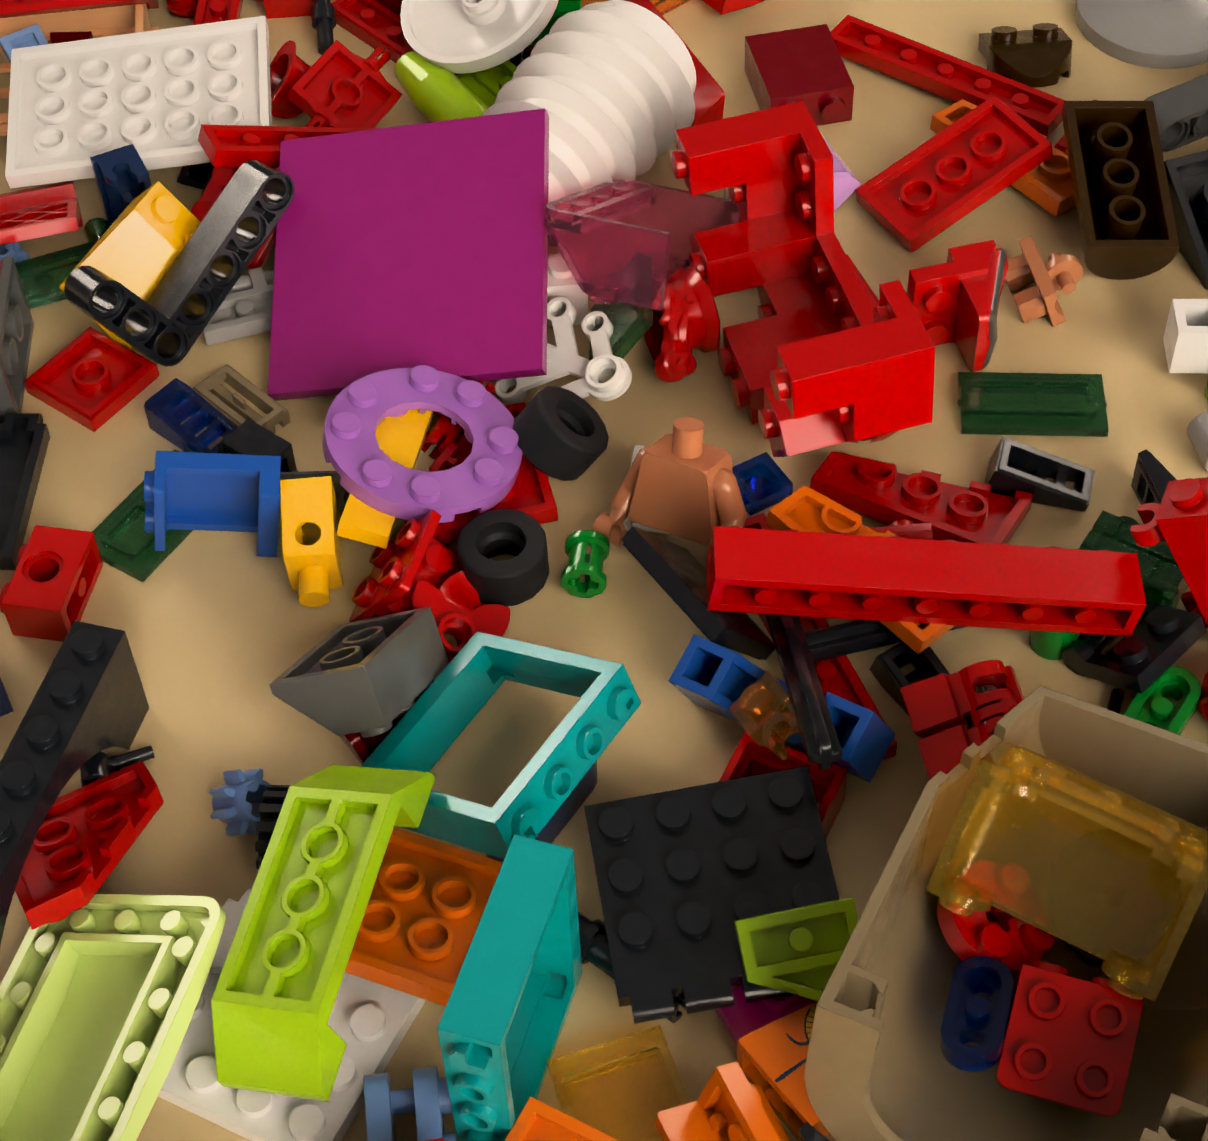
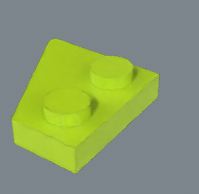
[734,897,859,1001]

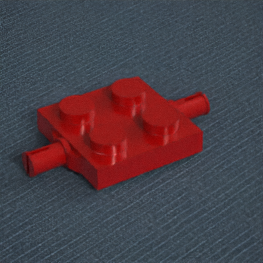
[286,40,403,128]

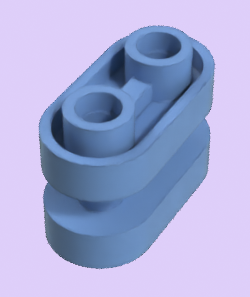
[364,1066,457,1141]

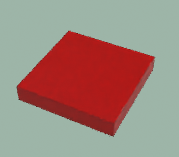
[24,327,160,432]

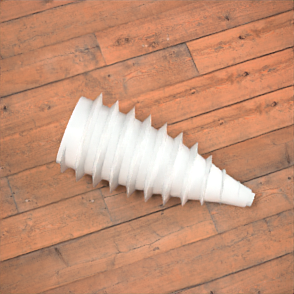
[482,0,696,247]

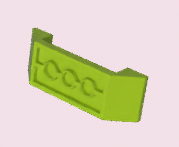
[211,765,435,1102]

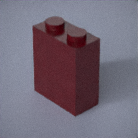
[744,24,854,126]

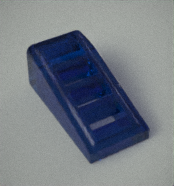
[144,378,237,453]

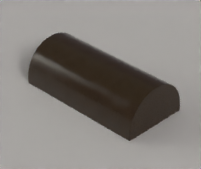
[1061,101,1180,280]

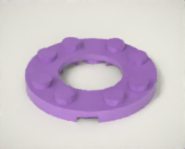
[323,365,523,523]

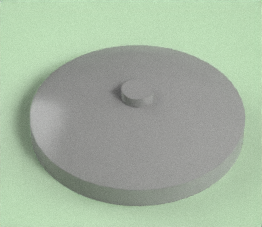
[1075,0,1208,69]

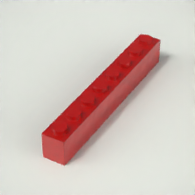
[706,526,1146,636]

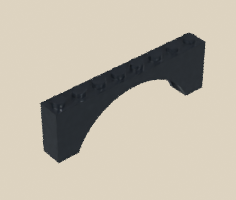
[0,621,149,945]

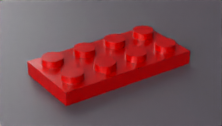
[855,95,1053,253]

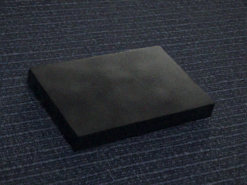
[621,526,775,660]

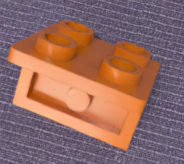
[654,1061,790,1141]

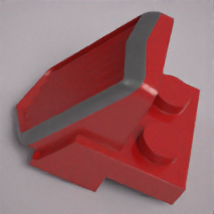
[907,240,1008,372]

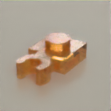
[729,671,802,760]

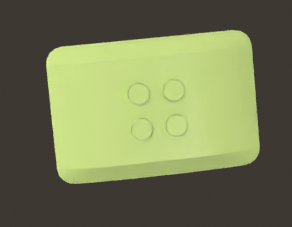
[0,894,226,1141]

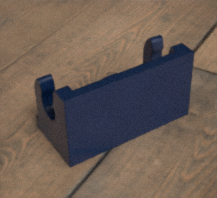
[90,144,152,227]

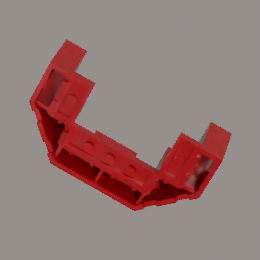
[670,101,935,457]

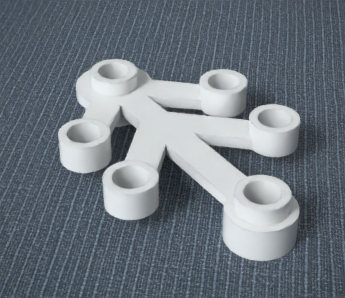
[495,297,632,405]

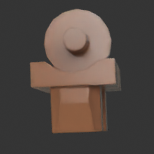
[1005,236,1083,326]

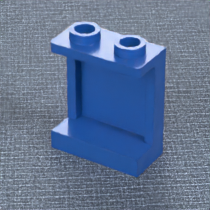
[144,451,281,557]

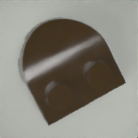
[978,23,1072,88]

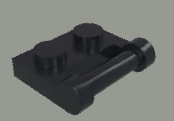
[1062,596,1206,694]

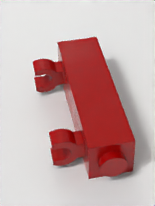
[1130,477,1208,629]

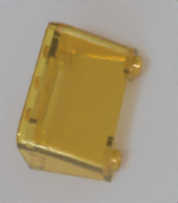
[926,743,1208,1002]

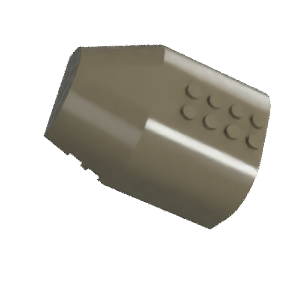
[804,686,1208,1141]

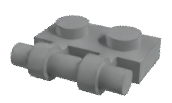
[203,267,274,346]

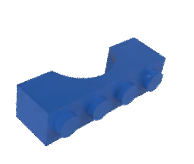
[669,634,896,783]

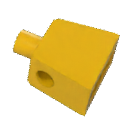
[280,476,343,607]

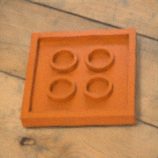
[345,827,503,1007]

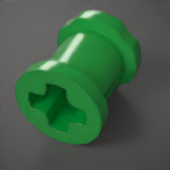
[561,530,610,598]

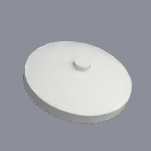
[400,0,559,74]

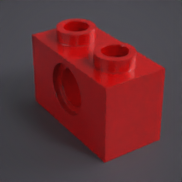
[0,525,103,642]

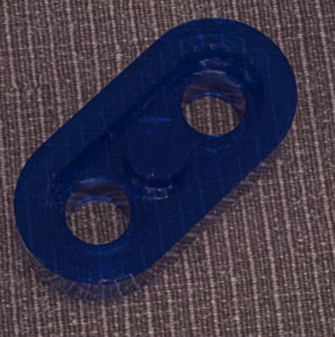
[941,956,1014,1072]

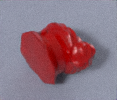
[643,265,720,383]

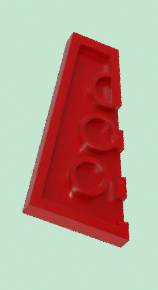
[810,451,1034,544]

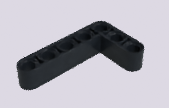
[64,160,295,367]

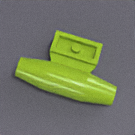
[394,51,517,122]

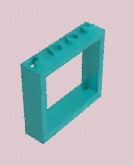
[361,631,641,859]
[437,834,583,1141]

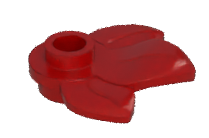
[411,570,510,662]

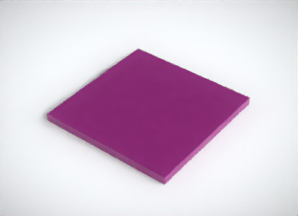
[268,108,549,401]

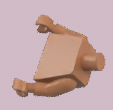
[591,417,747,547]

